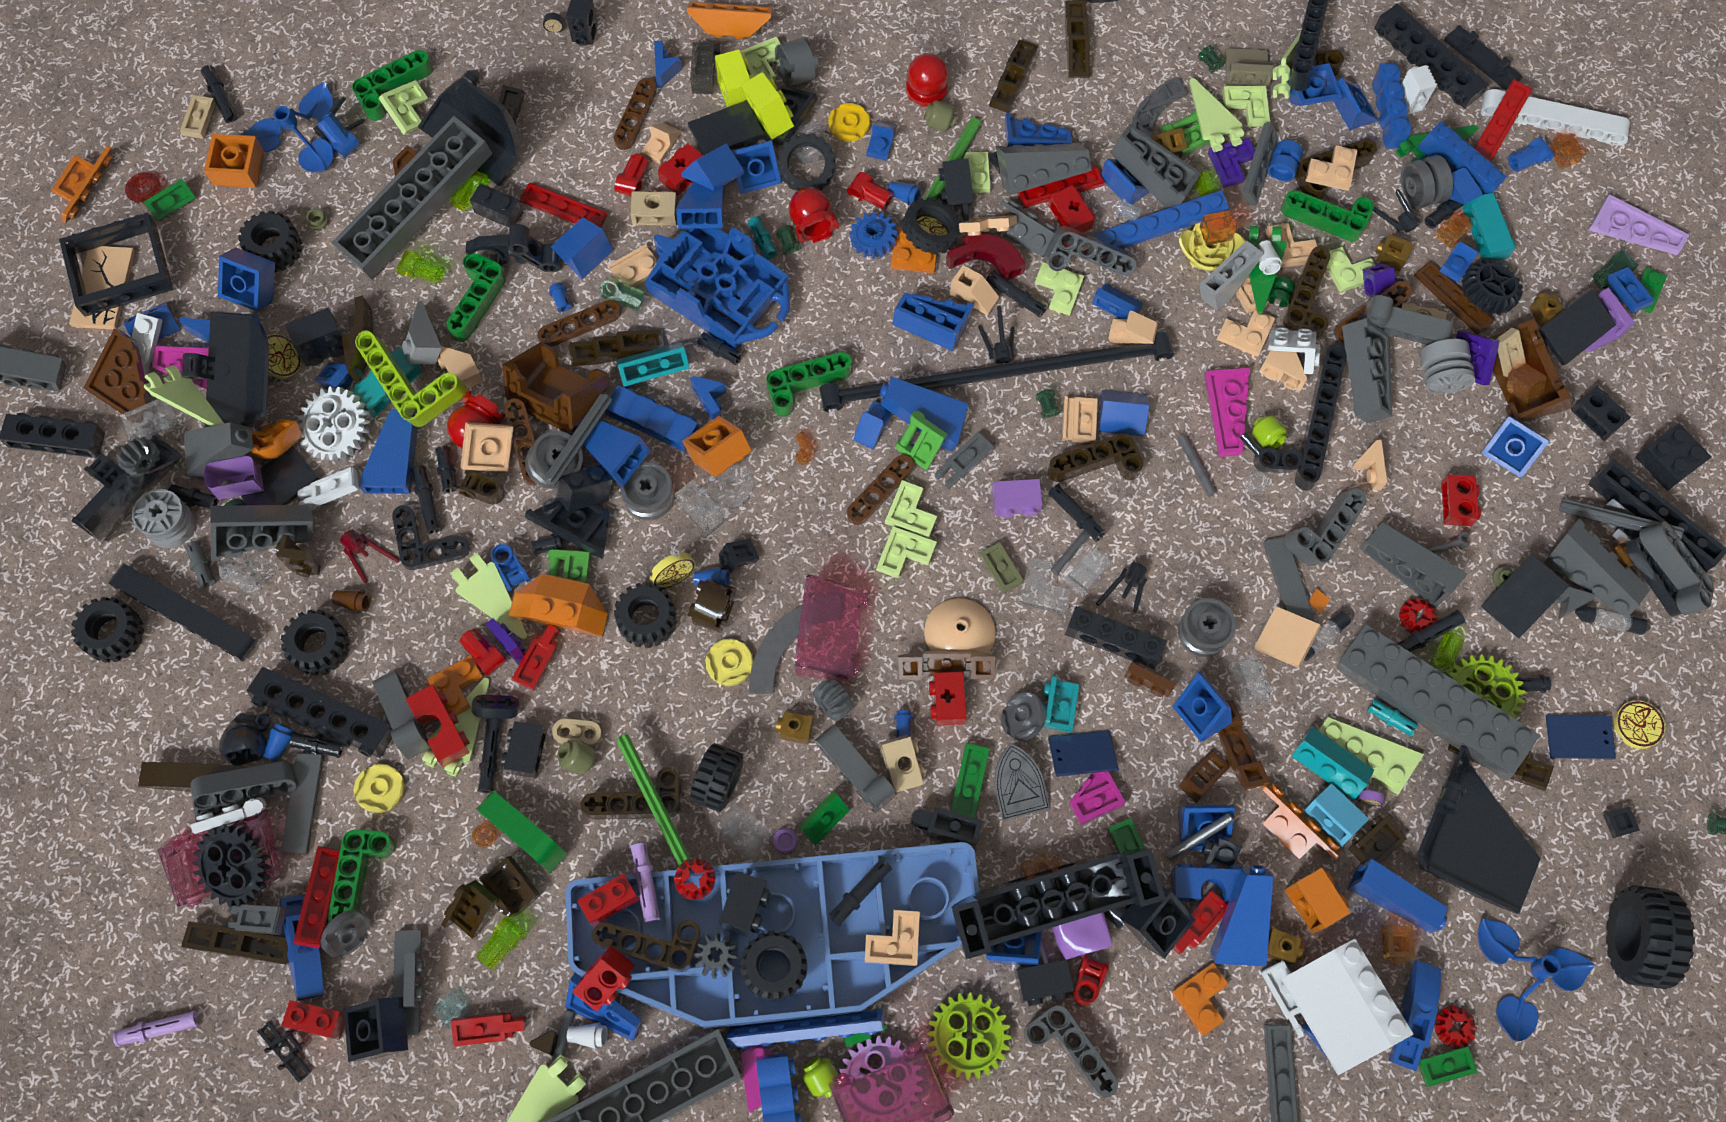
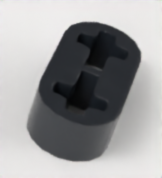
[471,695,520,719]

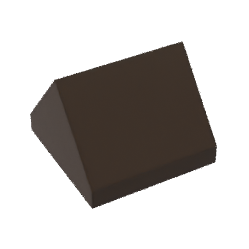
[529,1030,558,1056]

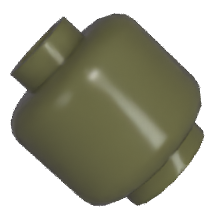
[924,100,957,132]
[557,739,595,775]

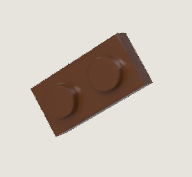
[1124,662,1176,697]

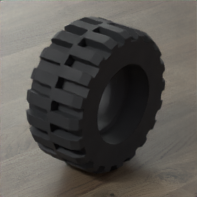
[1606,885,1695,989]

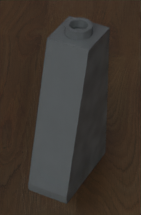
[184,423,253,479]

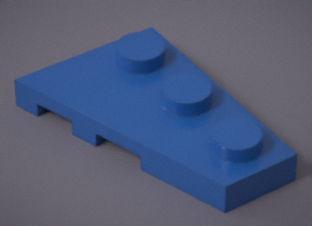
[1004,113,1072,147]
[565,972,641,1041]

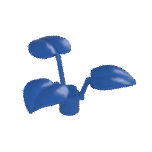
[242,82,334,173]
[1478,918,1595,1042]

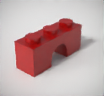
[405,684,470,767]

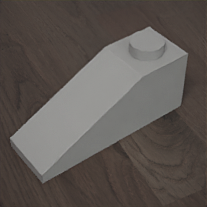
[1199,241,1263,311]
[402,301,442,364]

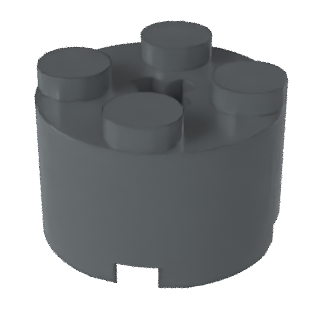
[775,37,819,87]

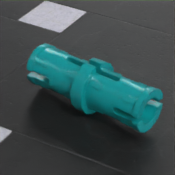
[748,216,777,259]
[1367,698,1418,737]

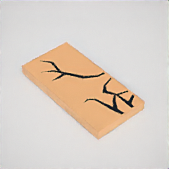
[69,246,135,330]

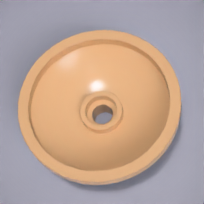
[924,598,996,653]

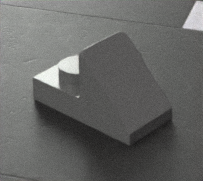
[1553,587,1595,620]

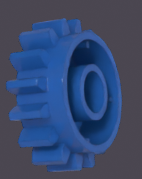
[849,211,898,259]

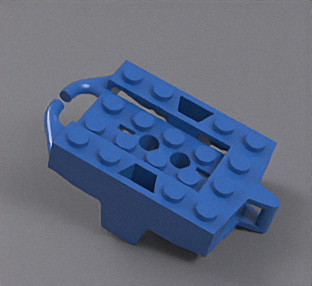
[645,227,790,350]

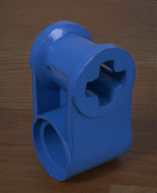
[491,544,530,592]

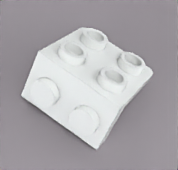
[1268,327,1320,374]

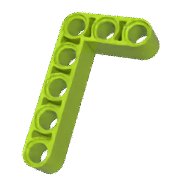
[355,331,467,427]

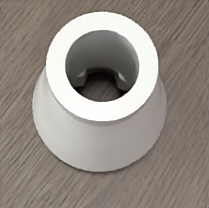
[1258,240,1282,275]
[567,1022,608,1049]

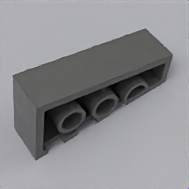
[996,143,1092,194]
[1342,318,1392,423]
[0,344,66,391]
[210,505,313,562]
[1545,519,1650,619]
[1360,522,1467,608]

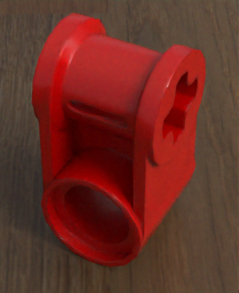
[1072,954,1109,1007]

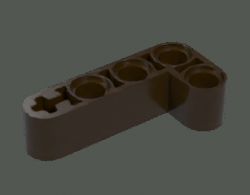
[1295,139,1377,200]
[1283,246,1331,338]
[1047,433,1143,482]
[581,767,681,820]
[592,920,701,972]

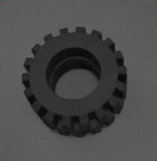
[238,211,302,273]
[614,582,677,648]
[71,597,144,663]
[280,609,350,676]
[691,743,743,812]
[740,930,808,1002]

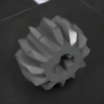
[116,436,160,475]
[813,678,853,721]
[693,933,739,979]

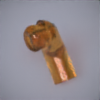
[795,432,814,465]

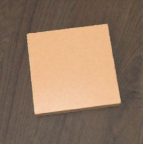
[461,422,514,472]
[1254,606,1321,668]

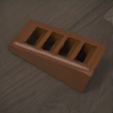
[1178,750,1231,803]

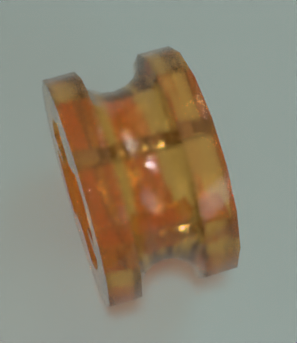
[472,824,496,848]

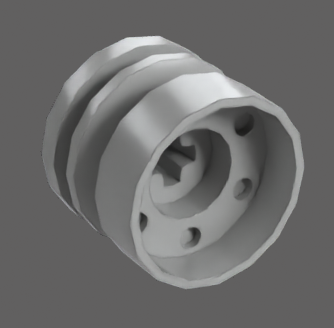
[1420,339,1475,394]
[131,489,196,548]

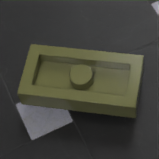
[979,542,1024,594]

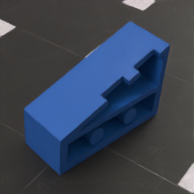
[892,293,974,351]

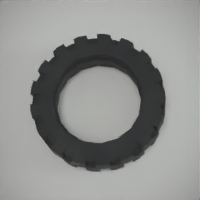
[778,133,836,191]
[902,198,962,254]

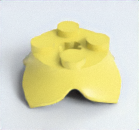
[1178,216,1246,271]

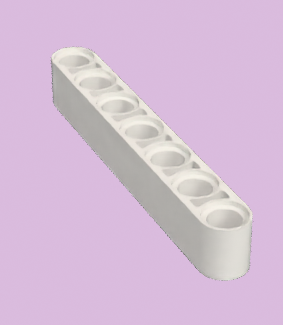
[1481,89,1630,146]

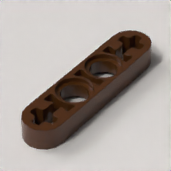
[614,78,657,150]
[1334,281,1412,341]
[537,300,621,347]
[504,399,537,486]
[847,455,914,525]

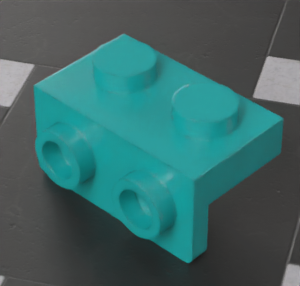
[1043,676,1079,733]

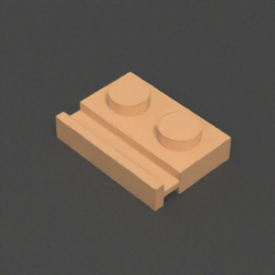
[608,244,657,292]
[1062,396,1098,444]

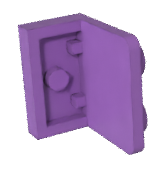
[1585,288,1635,352]

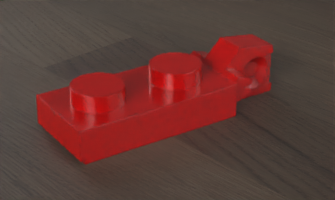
[511,624,559,691]
[1173,890,1228,955]
[451,1012,527,1047]

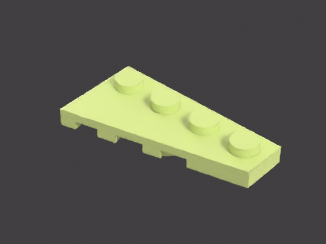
[1318,717,1424,795]

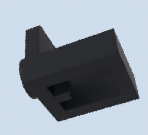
[719,538,759,573]
[1201,832,1242,866]

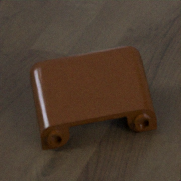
[1489,319,1572,422]
[502,342,609,433]

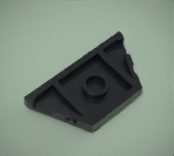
[525,498,609,559]

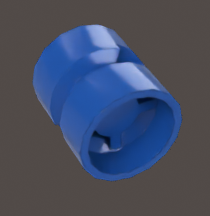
[1267,140,1303,182]

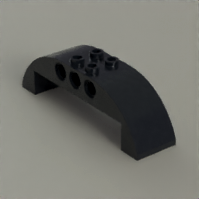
[951,848,1166,960]

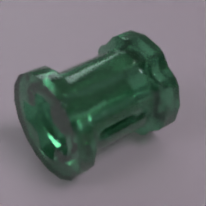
[1198,45,1226,74]
[776,225,801,255]
[1035,389,1061,419]
[1707,813,1726,835]

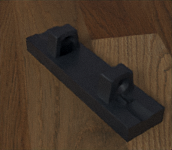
[1444,25,1523,91]

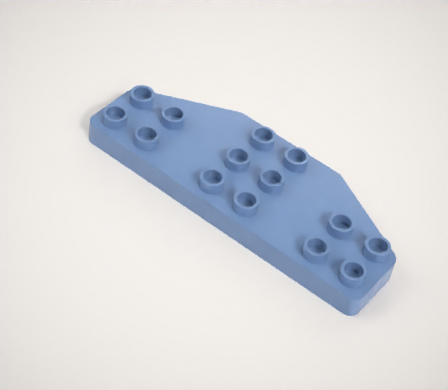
[566,842,983,1029]

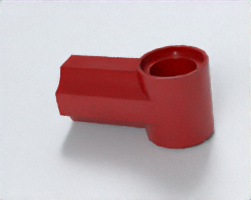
[614,153,649,196]
[847,172,893,210]
[459,628,506,677]

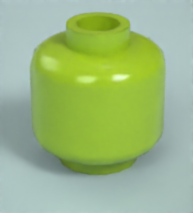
[1252,416,1287,450]
[802,1056,841,1098]

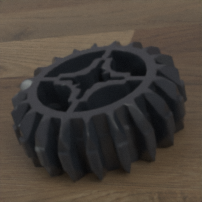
[1461,259,1523,316]

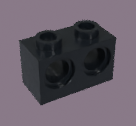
[566,0,598,46]
[1571,386,1631,441]

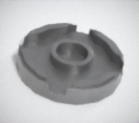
[1001,692,1047,741]
[321,909,371,957]

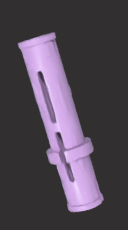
[630,842,661,923]
[113,1010,199,1047]

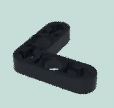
[392,505,470,570]

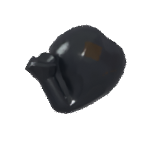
[219,713,271,765]

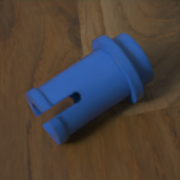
[549,283,572,312]
[894,710,913,738]

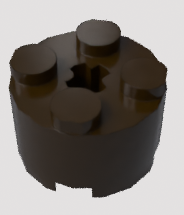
[688,579,736,633]

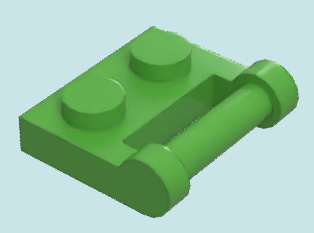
[1161,110,1210,157]
[895,411,948,470]
[548,550,591,583]

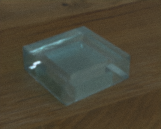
[432,991,469,1029]

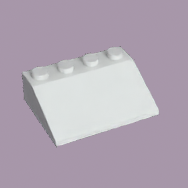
[1281,939,1413,1075]

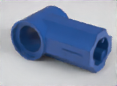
[316,112,360,159]
[1507,137,1555,172]

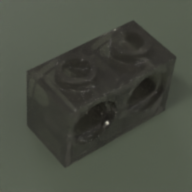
[690,42,715,94]

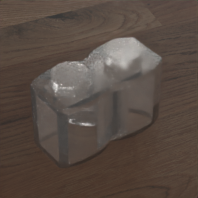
[1060,542,1113,598]

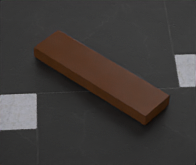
[1413,260,1495,335]

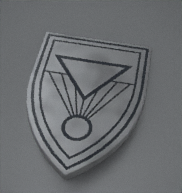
[995,743,1050,820]

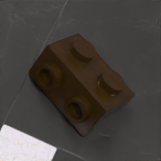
[276,535,321,577]
[1348,814,1407,864]
[479,856,540,917]
[441,879,498,939]

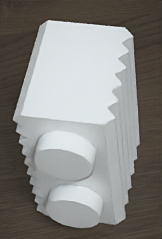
[1401,65,1437,114]

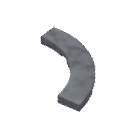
[1131,77,1187,138]
[749,595,841,695]

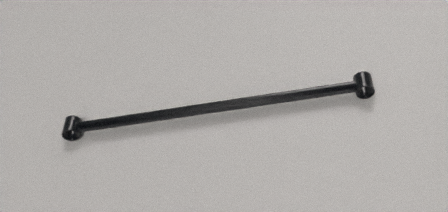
[819,332,1175,412]

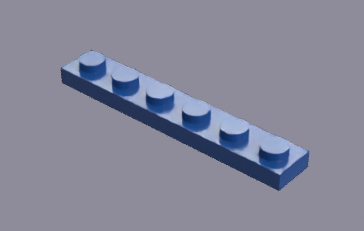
[1095,190,1229,255]
[726,1010,885,1049]

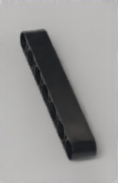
[1290,0,1329,91]
[1295,344,1346,491]
[108,563,257,662]

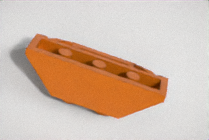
[687,1,773,39]
[509,574,608,637]

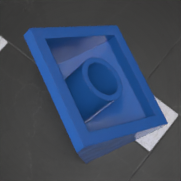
[1288,63,1343,106]
[1333,78,1379,131]
[732,140,782,194]
[682,143,744,191]
[1102,159,1150,207]
[551,217,613,279]
[1099,390,1149,436]
[1482,415,1550,478]
[1172,672,1232,742]
[1178,805,1235,850]
[986,931,1042,966]

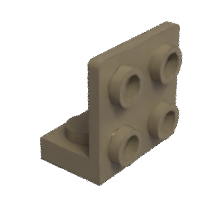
[1225,48,1274,88]

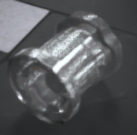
[1115,199,1143,221]

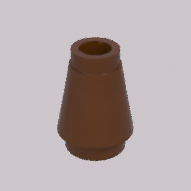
[332,590,371,613]

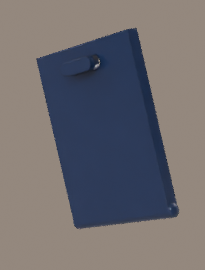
[1545,714,1616,760]
[1048,730,1119,777]

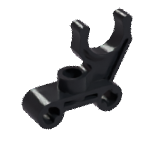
[465,224,561,272]

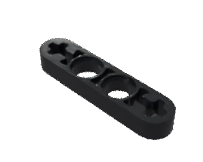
[1625,537,1682,617]

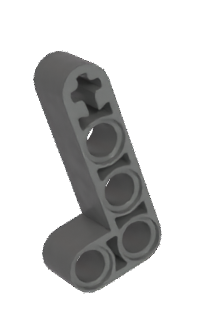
[1044,226,1137,276]
[1363,295,1454,345]
[1284,488,1366,566]
[1639,522,1714,616]
[372,670,431,760]
[814,725,895,813]
[190,762,296,821]
[1024,1006,1118,1098]

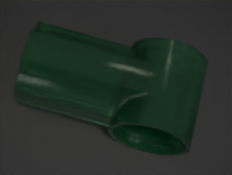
[1592,249,1639,289]
[599,276,646,311]

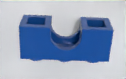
[1171,863,1243,903]

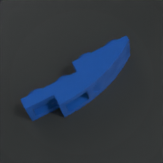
[279,894,324,1001]
[1388,960,1441,1071]

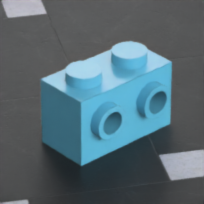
[1304,783,1369,847]

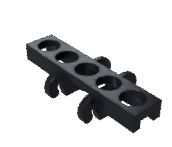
[257,1021,311,1083]

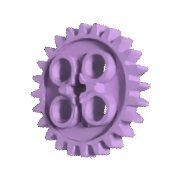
[838,1036,923,1122]

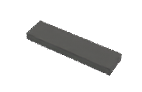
[1242,123,1278,206]
[1263,537,1315,622]
[281,754,324,854]
[1263,1025,1299,1122]

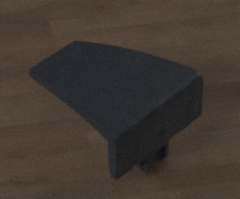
[418,77,521,186]
[181,312,269,427]
[72,434,183,543]
[1417,746,1541,914]

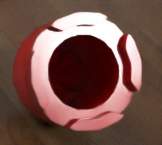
[906,53,949,107]
[788,187,839,244]
[447,390,505,448]

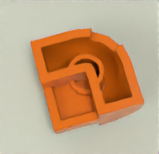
[245,419,301,460]

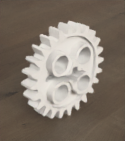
[298,386,370,462]

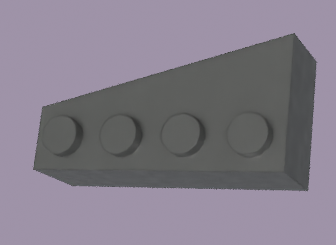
[1110,124,1201,209]

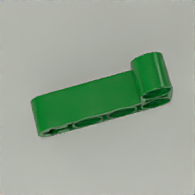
[352,50,433,121]
[1281,190,1374,241]
[446,253,505,342]
[766,352,852,417]
[476,790,567,874]
[328,829,396,923]

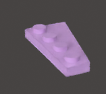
[1589,194,1689,255]

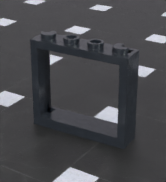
[59,213,174,317]

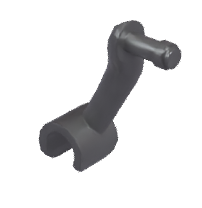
[1428,532,1470,553]

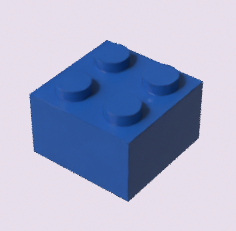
[218,247,275,312]

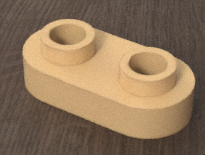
[552,719,602,747]

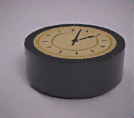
[543,13,564,32]

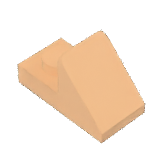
[641,122,681,164]
[1108,311,1158,344]
[1351,440,1387,490]

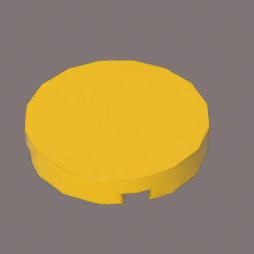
[828,103,870,142]

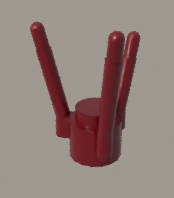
[340,530,400,583]

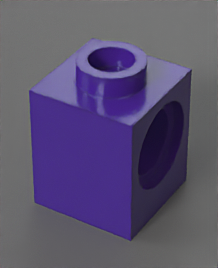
[1362,263,1395,297]

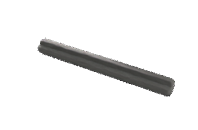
[543,394,612,486]
[1559,499,1684,540]

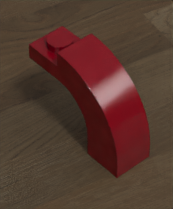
[946,234,1026,280]

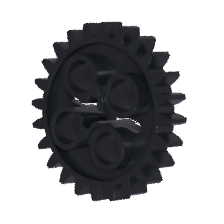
[193,823,271,907]

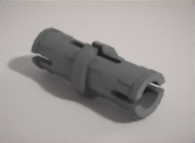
[184,541,216,589]

